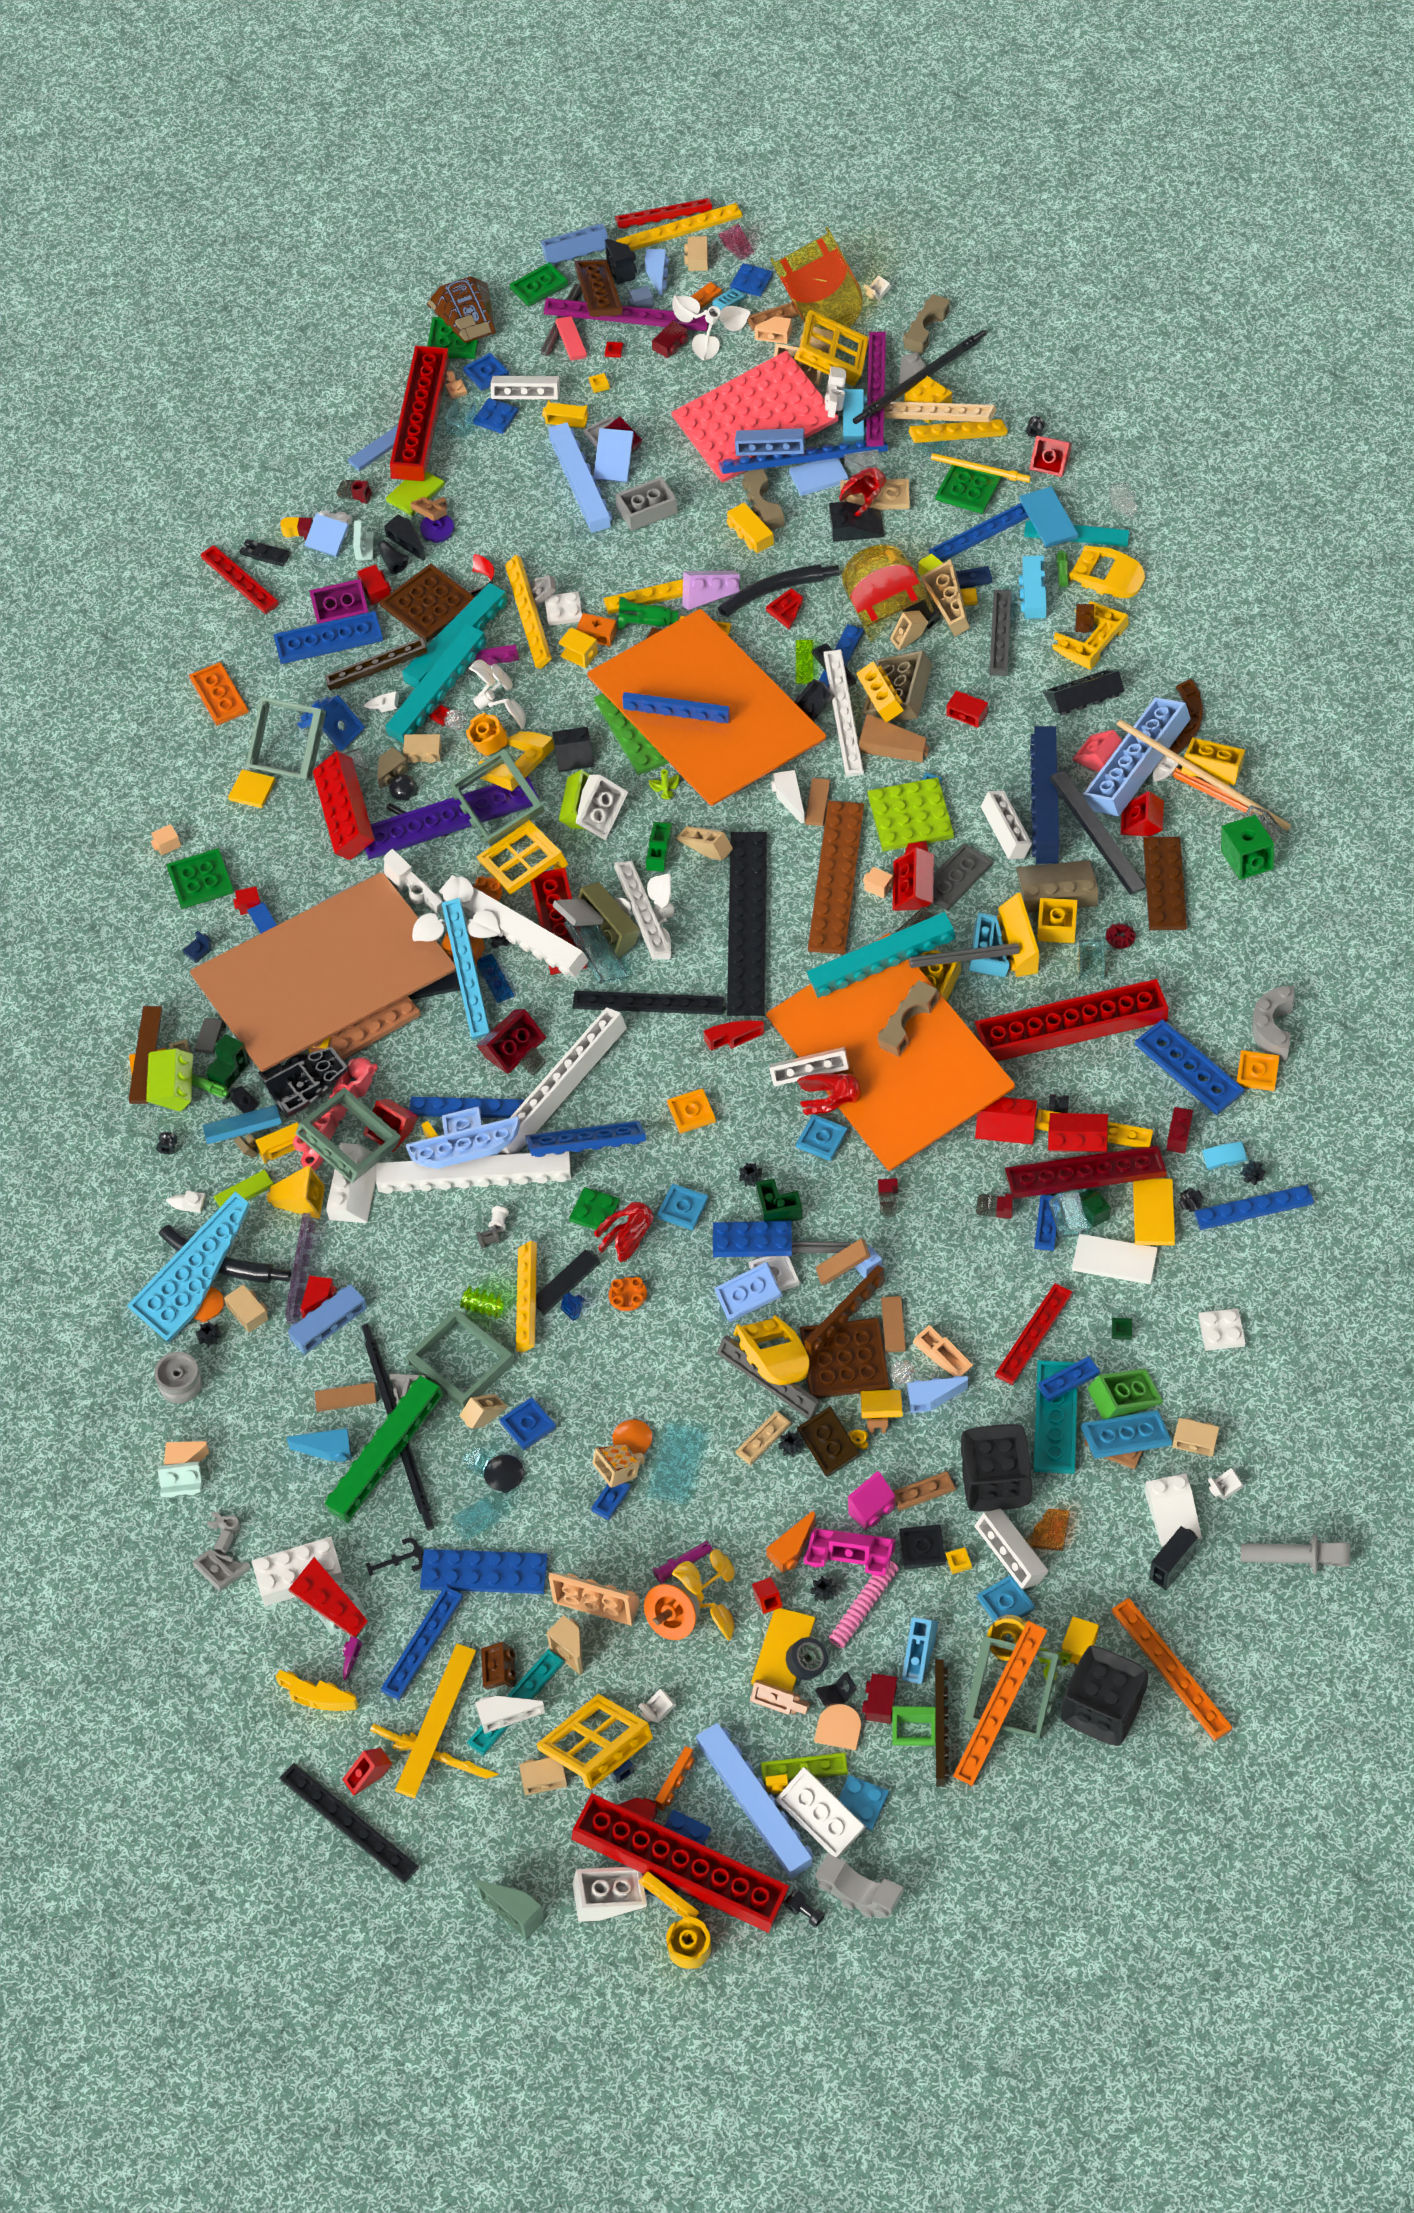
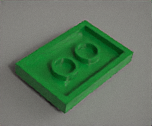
[509,262,568,307]

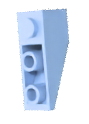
[645,249,669,295]
[907,1376,968,1413]

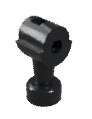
[783,1889,826,1928]

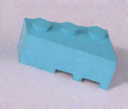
[843,389,867,443]
[1019,555,1046,619]
[968,913,1009,977]

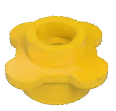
[848,1429,869,1450]

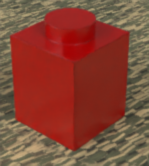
[233,886,260,915]
[751,1577,783,1614]

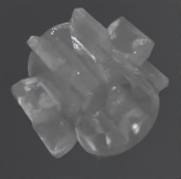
[444,708,467,732]
[890,1360,915,1385]

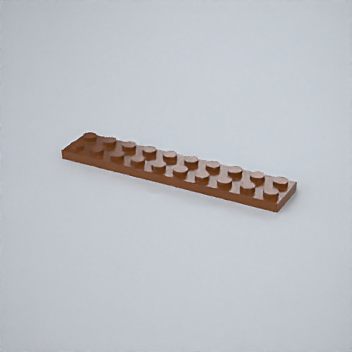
[808,801,864,954]

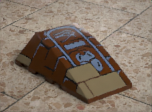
[427,276,496,343]

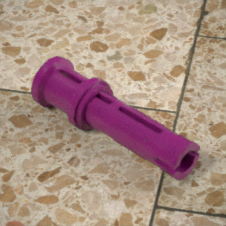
[652,1540,713,1584]

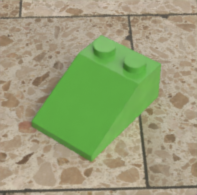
[1087,1368,1163,1419]

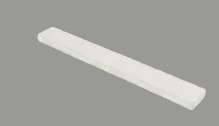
[824,649,864,777]
[614,861,671,959]

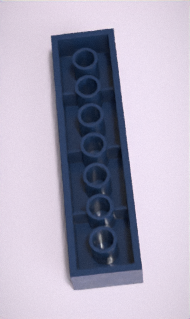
[1030,726,1059,864]

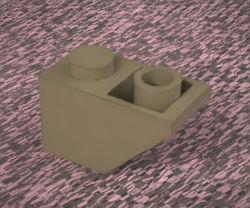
[377,747,408,789]

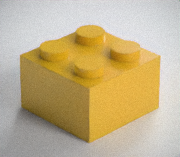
[904,376,952,424]
[1037,898,1077,943]

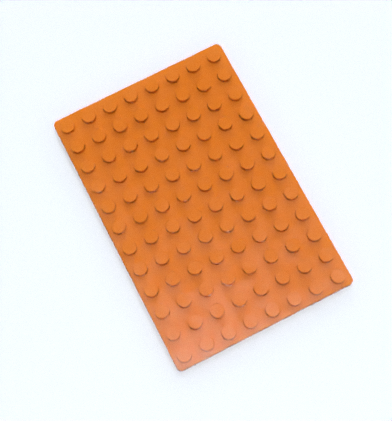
[587,609,826,806]
[766,933,1015,1171]

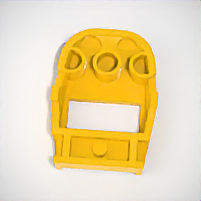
[1069,546,1145,598]
[733,1315,809,1385]

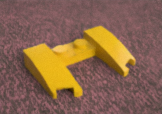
[1052,601,1129,670]
[478,731,555,791]

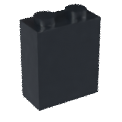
[1149,1526,1198,1590]

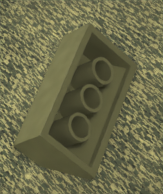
[578,882,640,962]

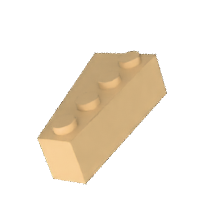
[920,559,970,637]

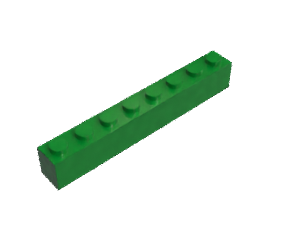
[324,1375,443,1523]

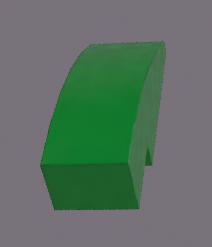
[646,822,672,872]

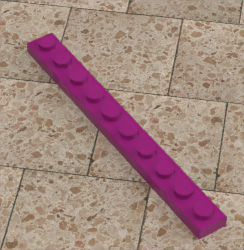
[544,298,708,331]
[866,332,886,447]

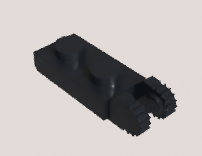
[240,539,290,567]

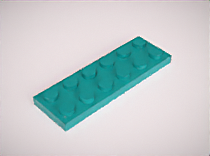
[1033,1360,1077,1474]

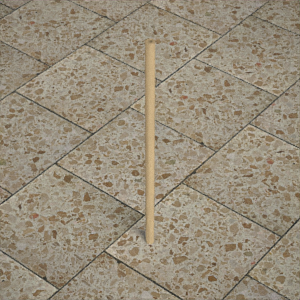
[1117,719,1291,831]

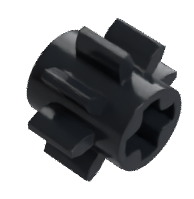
[1240,1160,1266,1185]
[739,1163,762,1187]
[1178,1188,1204,1212]
[196,1321,222,1347]
[778,1431,804,1458]
[810,1576,836,1604]

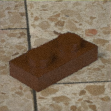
[1075,604,1094,633]

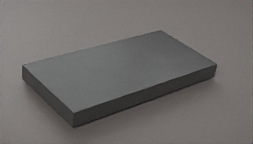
[933,843,993,911]

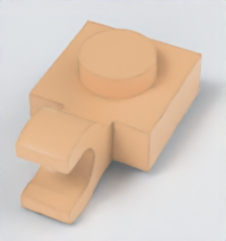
[445,370,467,399]

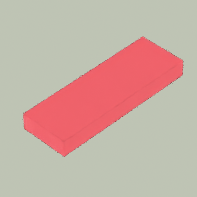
[555,316,587,361]

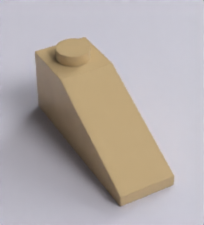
[676,826,733,860]

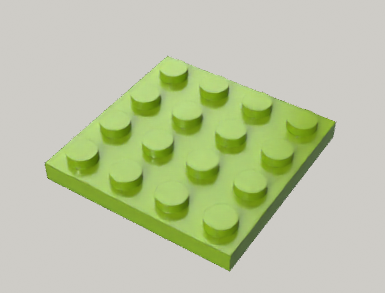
[867,777,954,852]

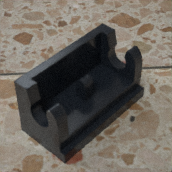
[899,596,940,629]

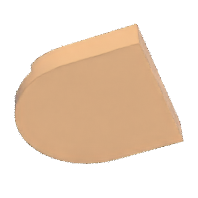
[814,1704,861,1750]

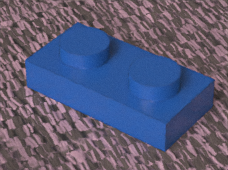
[591,1483,631,1521]

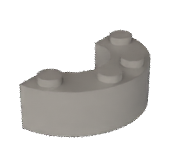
[1252,986,1295,1061]
[815,1853,904,1918]

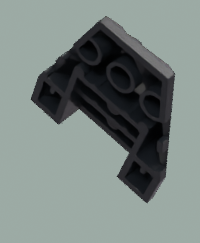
[258,1047,349,1118]

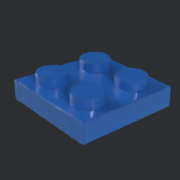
[730,263,773,297]
[463,353,509,391]
[473,398,519,434]
[499,1397,556,1451]

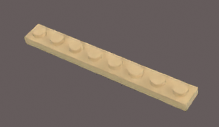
[884,402,997,422]

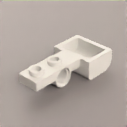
[825,367,846,418]
[384,849,443,914]

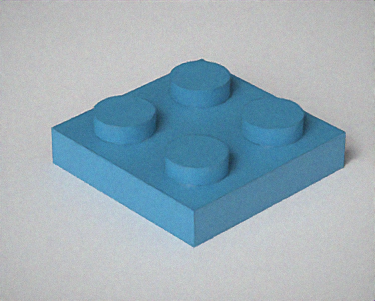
[796,1114,848,1161]
[657,1184,708,1231]
[977,1575,1035,1622]
[838,1775,889,1831]

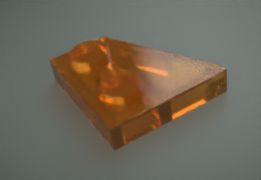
[1025,1509,1070,1551]

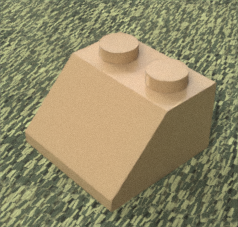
[546,1615,583,1675]

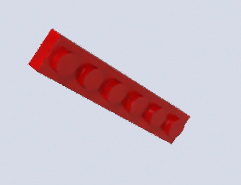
[615,198,712,229]
[200,545,279,614]
[995,1283,1072,1386]

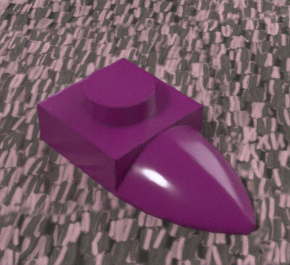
[343,1636,363,1681]

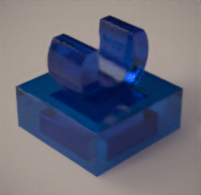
[560,1292,585,1321]

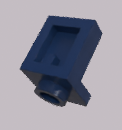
[183,931,212,963]

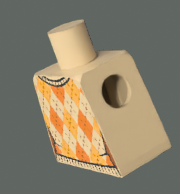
[592,1445,645,1488]

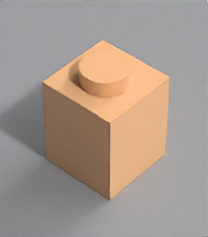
[151,824,181,856]
[863,867,893,898]

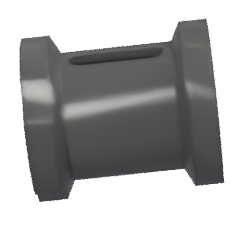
[476,1226,500,1249]

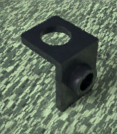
[222,1086,259,1114]
[815,1672,857,1707]

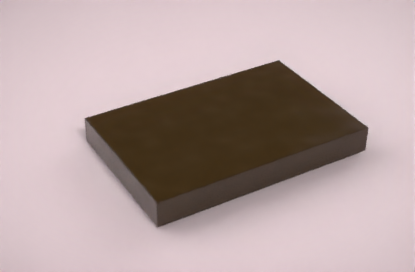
[797,1406,861,1477]

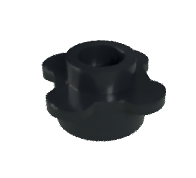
[489,935,509,948]

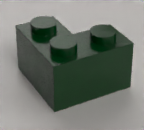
[206,1034,249,1089]
[755,1178,803,1222]

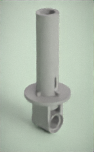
[1241,1534,1351,1574]

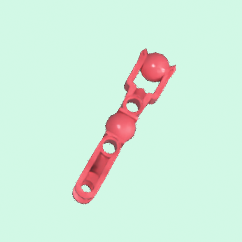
[293,1057,378,1171]

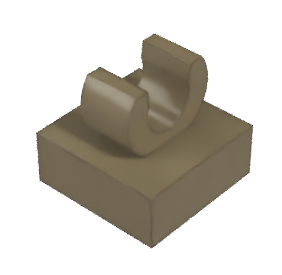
[234,1134,258,1158]

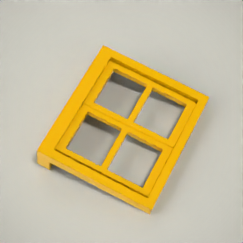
[794,310,869,387]
[476,820,568,895]
[536,1694,653,1790]

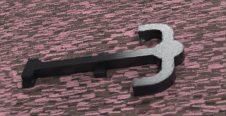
[365,1538,424,1576]

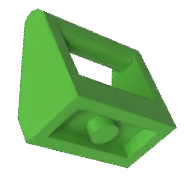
[892,1706,935,1746]

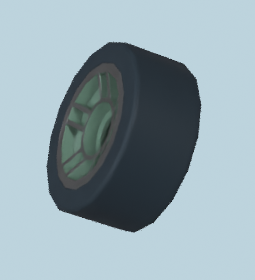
[786,1637,828,1680]

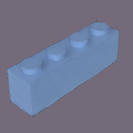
[540,223,608,265]
[735,428,805,456]
[288,1284,367,1355]

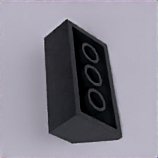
[1042,669,1125,715]

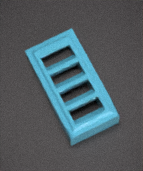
[713,288,746,311]

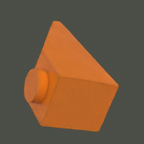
[766,1511,816,1573]

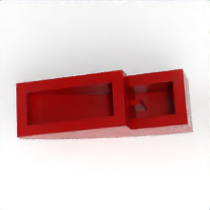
[703,1020,765,1051]

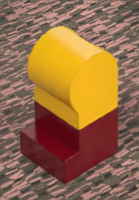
[280,517,313,540]

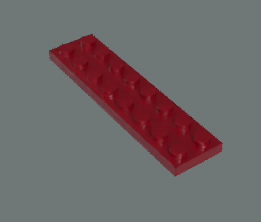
[1005,1145,1167,1199]

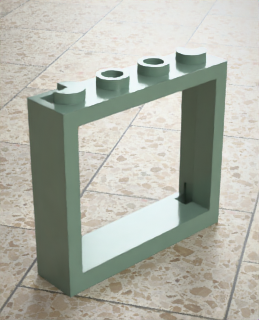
[245,697,326,781]
[450,749,545,847]
[295,1087,401,1183]
[405,1309,514,1410]
[964,1636,1062,1739]

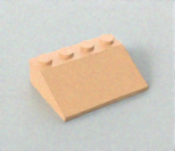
[549,1573,640,1626]

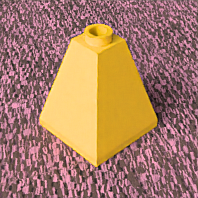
[267,1166,325,1219]

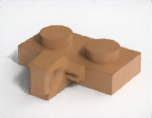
[411,497,447,521]

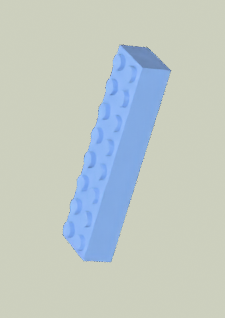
[1083,697,1191,817]

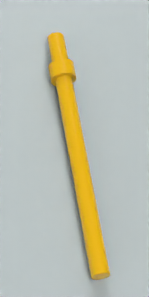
[931,453,1031,483]

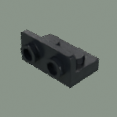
[794,679,835,721]

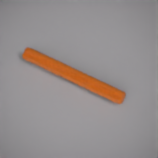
[1173,768,1254,815]

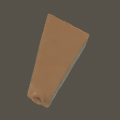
[859,714,929,763]

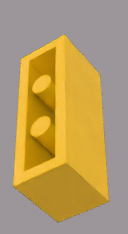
[727,503,774,553]

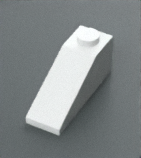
[771,770,804,823]
[475,1696,545,1733]

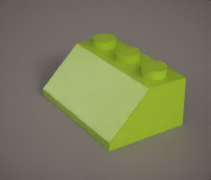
[559,769,589,830]
[146,1049,193,1111]

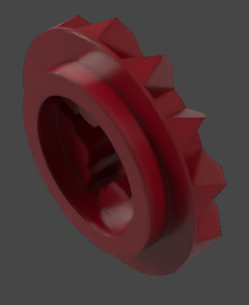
[1105,922,1136,949]

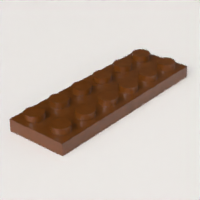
[574,259,622,317]
[1143,837,1187,930]

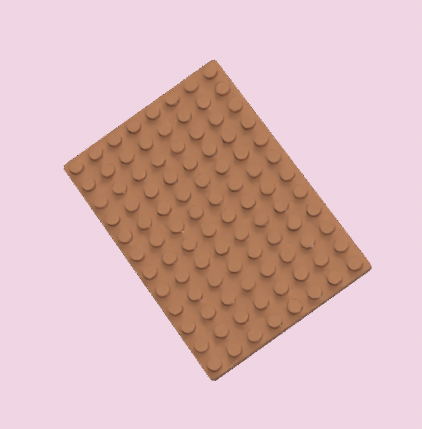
[190,873,456,1072]

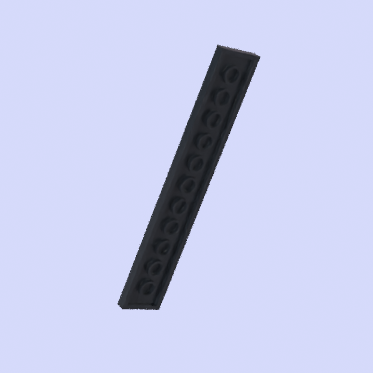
[727,832,767,1016]

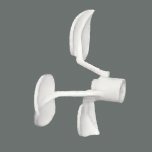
[672,295,750,361]
[469,660,526,730]
[614,874,674,959]
[412,877,501,942]

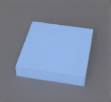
[304,513,349,557]

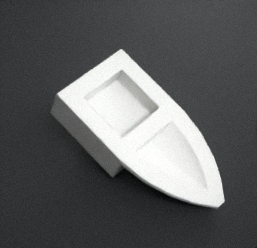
[364,691,399,713]
[1153,755,1180,782]
[166,1191,206,1213]

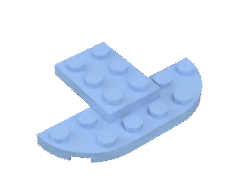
[406,1106,520,1169]

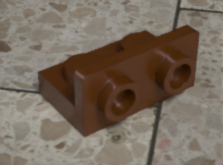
[481,1642,516,1690]

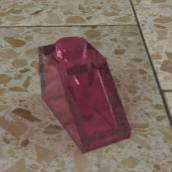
[718,223,754,260]

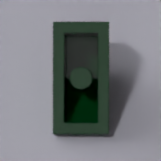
[1072,1189,1111,1228]

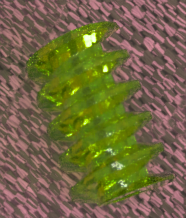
[460,1285,504,1319]

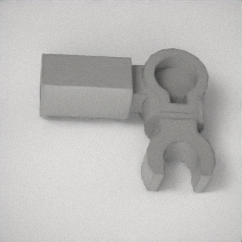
[207,1512,241,1555]

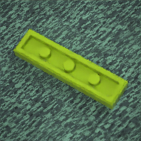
[760,1752,848,1784]

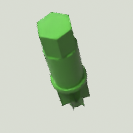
[1056,550,1069,587]
[192,1074,229,1098]

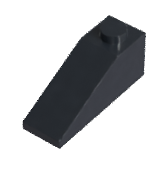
[384,514,426,561]

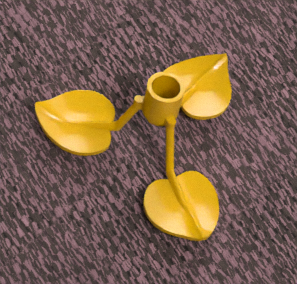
[672,1549,735,1641]

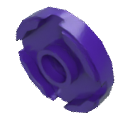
[420,515,454,543]

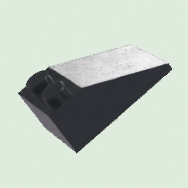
[829,501,884,542]

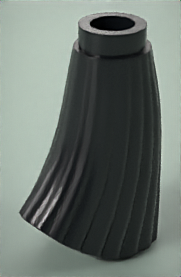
[378,540,409,574]

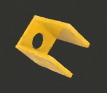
[559,628,598,668]
[1061,1616,1099,1665]

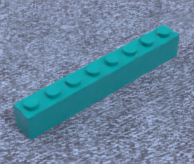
[402,583,507,688]
[385,624,487,744]
[806,912,956,998]

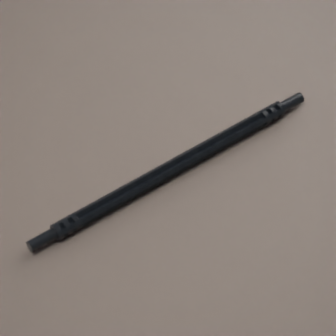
[853,330,986,424]
[361,1324,434,1531]

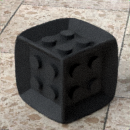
[961,1424,1032,1512]
[1061,1645,1149,1746]

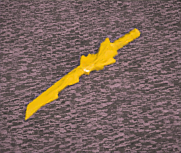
[370,1723,499,1779]

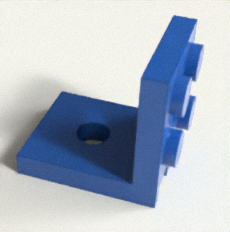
[297,695,365,751]

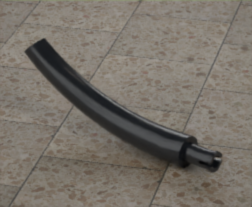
[718,564,840,617]
[159,1225,292,1283]

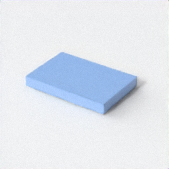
[594,428,634,483]
[789,458,849,496]
[714,1262,783,1322]

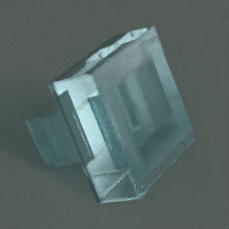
[462,1447,489,1476]

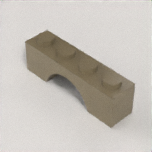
[903,294,950,354]
[741,469,785,530]
[877,980,940,1057]

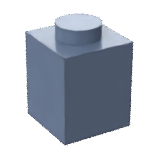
[628,286,654,309]

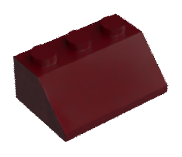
[476,1009,546,1074]

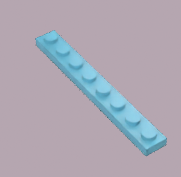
[442,898,490,1040]

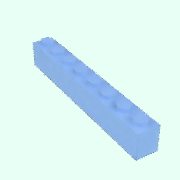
[548,423,612,533]
[696,1722,813,1879]

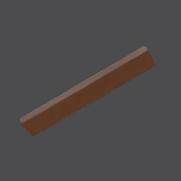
[128,1006,163,1104]

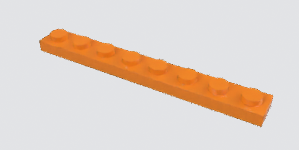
[1112,1598,1232,1742]
[953,1621,1048,1786]

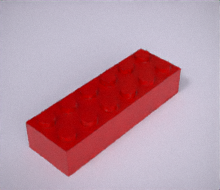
[313,751,375,860]
[530,867,587,975]

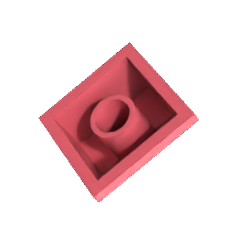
[1072,730,1122,772]

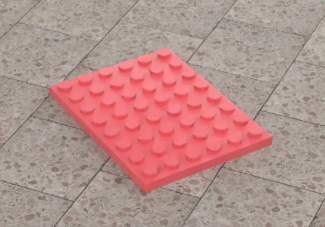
[671,350,839,483]

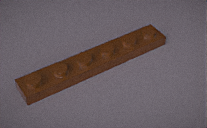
[805,1265,885,1356]

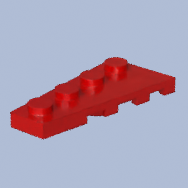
[288,1557,368,1638]

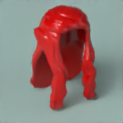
[839,467,887,516]
[797,1073,861,1115]
[594,1202,654,1262]

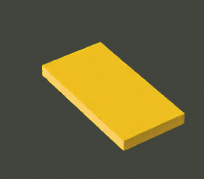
[1133,1179,1175,1245]
[751,1608,815,1692]

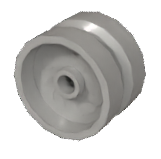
[154,1352,202,1404]

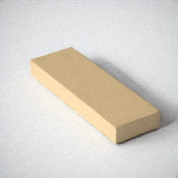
[735,1411,791,1466]

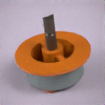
[644,1583,700,1640]

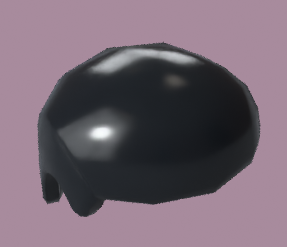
[389,774,418,801]

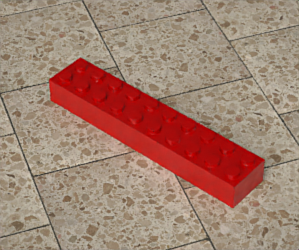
[390,345,449,481]
[974,979,1169,1062]
[571,1793,789,1933]

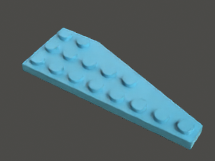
[127,1192,251,1343]

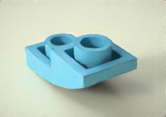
[1202,1142,1248,1170]

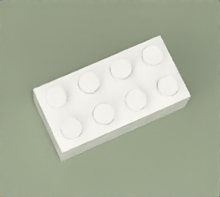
[252,1537,345,1606]

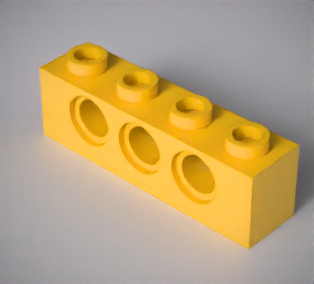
[856,661,904,723]

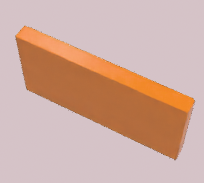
[189,662,249,726]

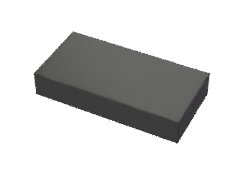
[195,1018,223,1054]

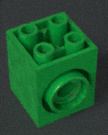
[1221,815,1274,880]

